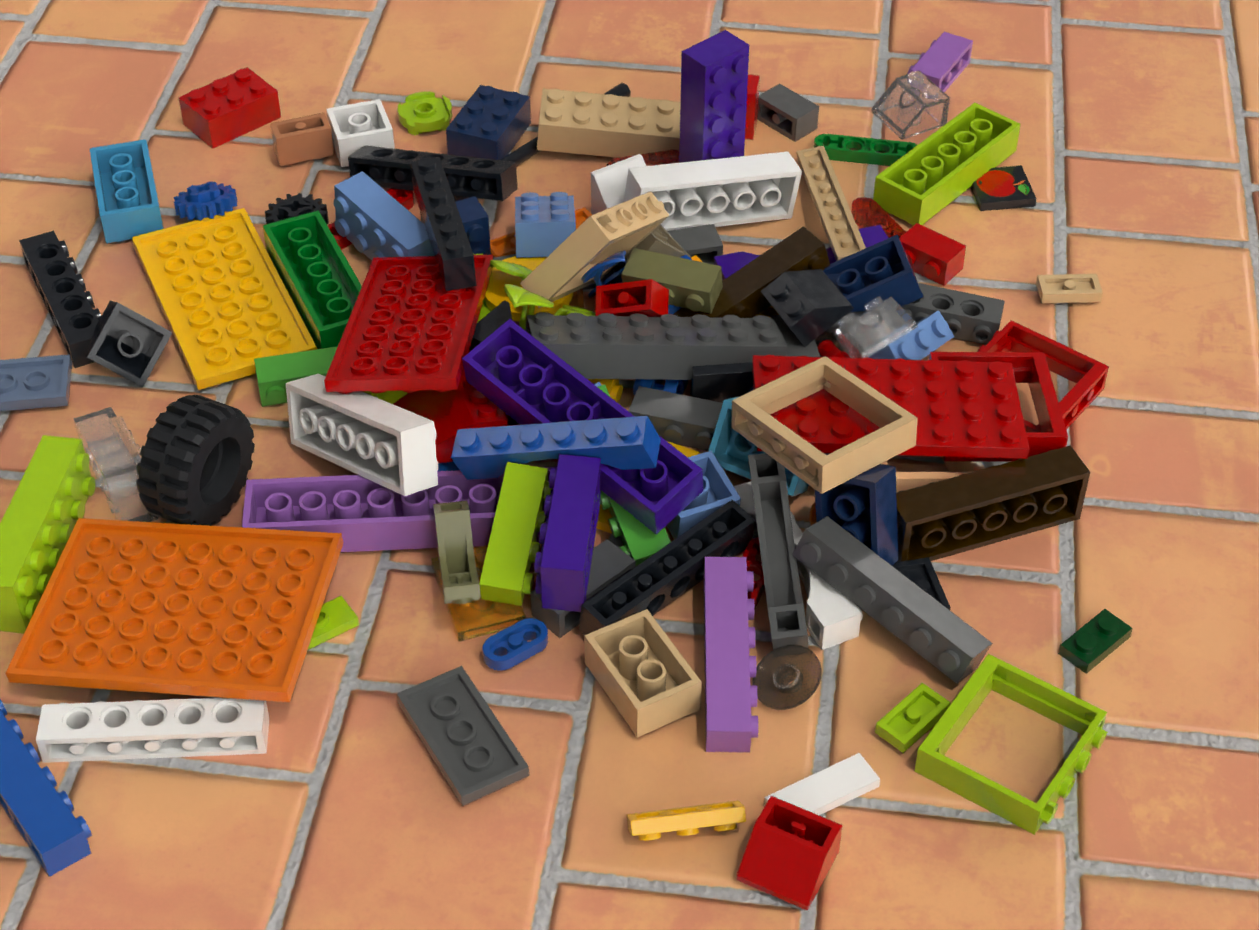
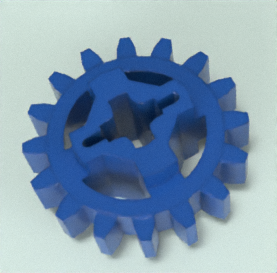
[173,182,238,220]

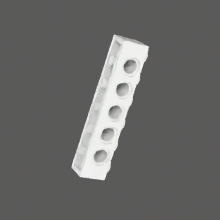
[36,697,270,763]

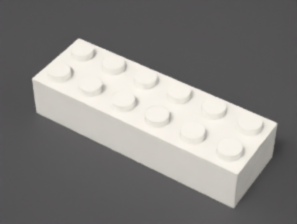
[623,152,802,231]
[286,374,438,496]

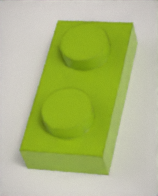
[875,683,951,753]

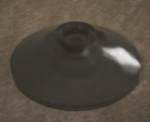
[752,645,822,710]

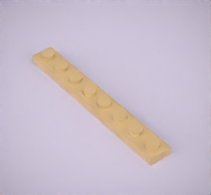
[796,146,866,261]

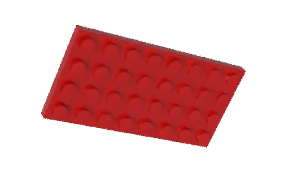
[324,254,493,394]
[752,355,1030,459]

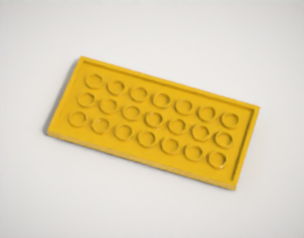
[132,208,317,390]

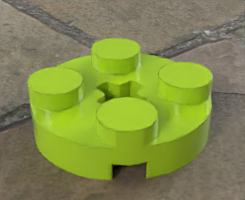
[398,92,452,135]

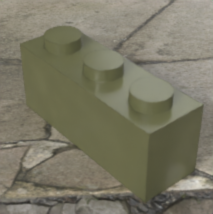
[621,248,723,314]

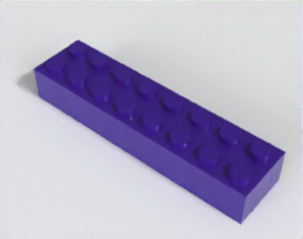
[462,319,703,534]

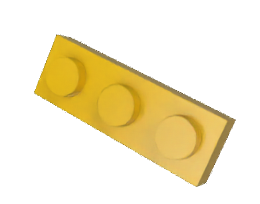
[626,800,746,841]

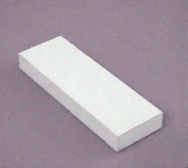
[764,753,880,815]

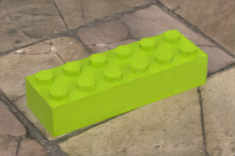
[872,103,1021,225]
[0,435,95,634]

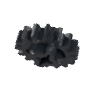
[265,193,329,224]

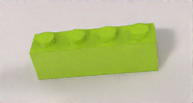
[479,462,552,606]

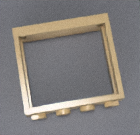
[520,191,669,308]
[732,356,918,494]

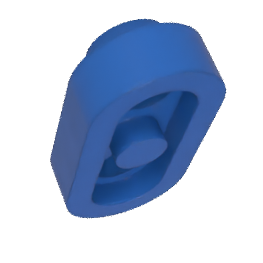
[483,618,548,671]

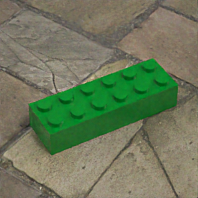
[262,210,362,349]

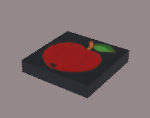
[971,165,1037,211]

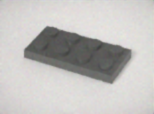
[397,666,529,806]

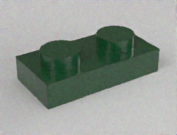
[1058,609,1133,674]

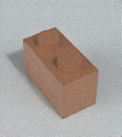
[270,112,334,166]

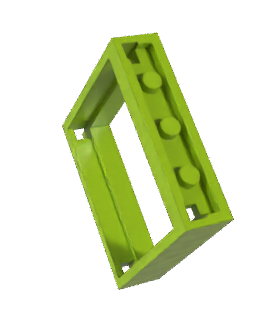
[914,654,1108,835]

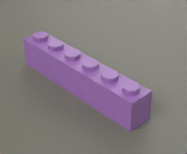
[704,557,758,752]

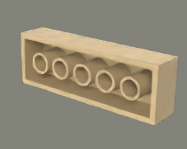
[537,88,680,163]

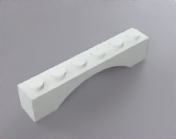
[734,481,863,650]

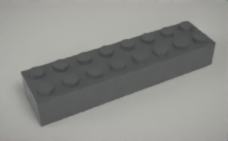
[525,312,788,380]

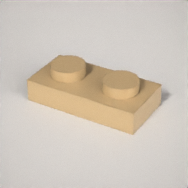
[1036,274,1103,304]

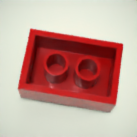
[178,67,281,149]

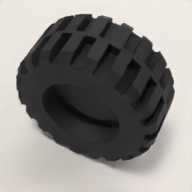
[136,395,255,526]

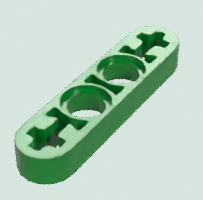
[814,134,917,166]

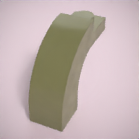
[433,501,481,604]

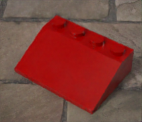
[393,369,508,463]

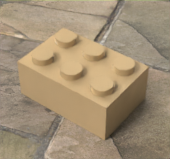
[584,609,702,738]

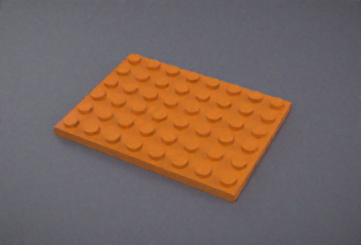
[6,518,344,702]

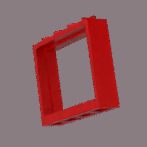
[977,320,1109,432]
[929,352,1068,462]

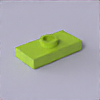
[308,596,359,650]

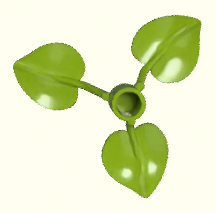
[490,260,595,330]

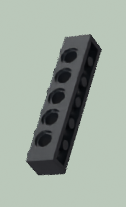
[348,145,518,201]
[19,231,101,368]
[579,500,756,635]

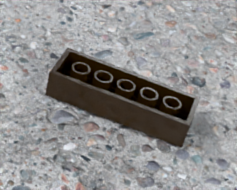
[896,445,1090,562]

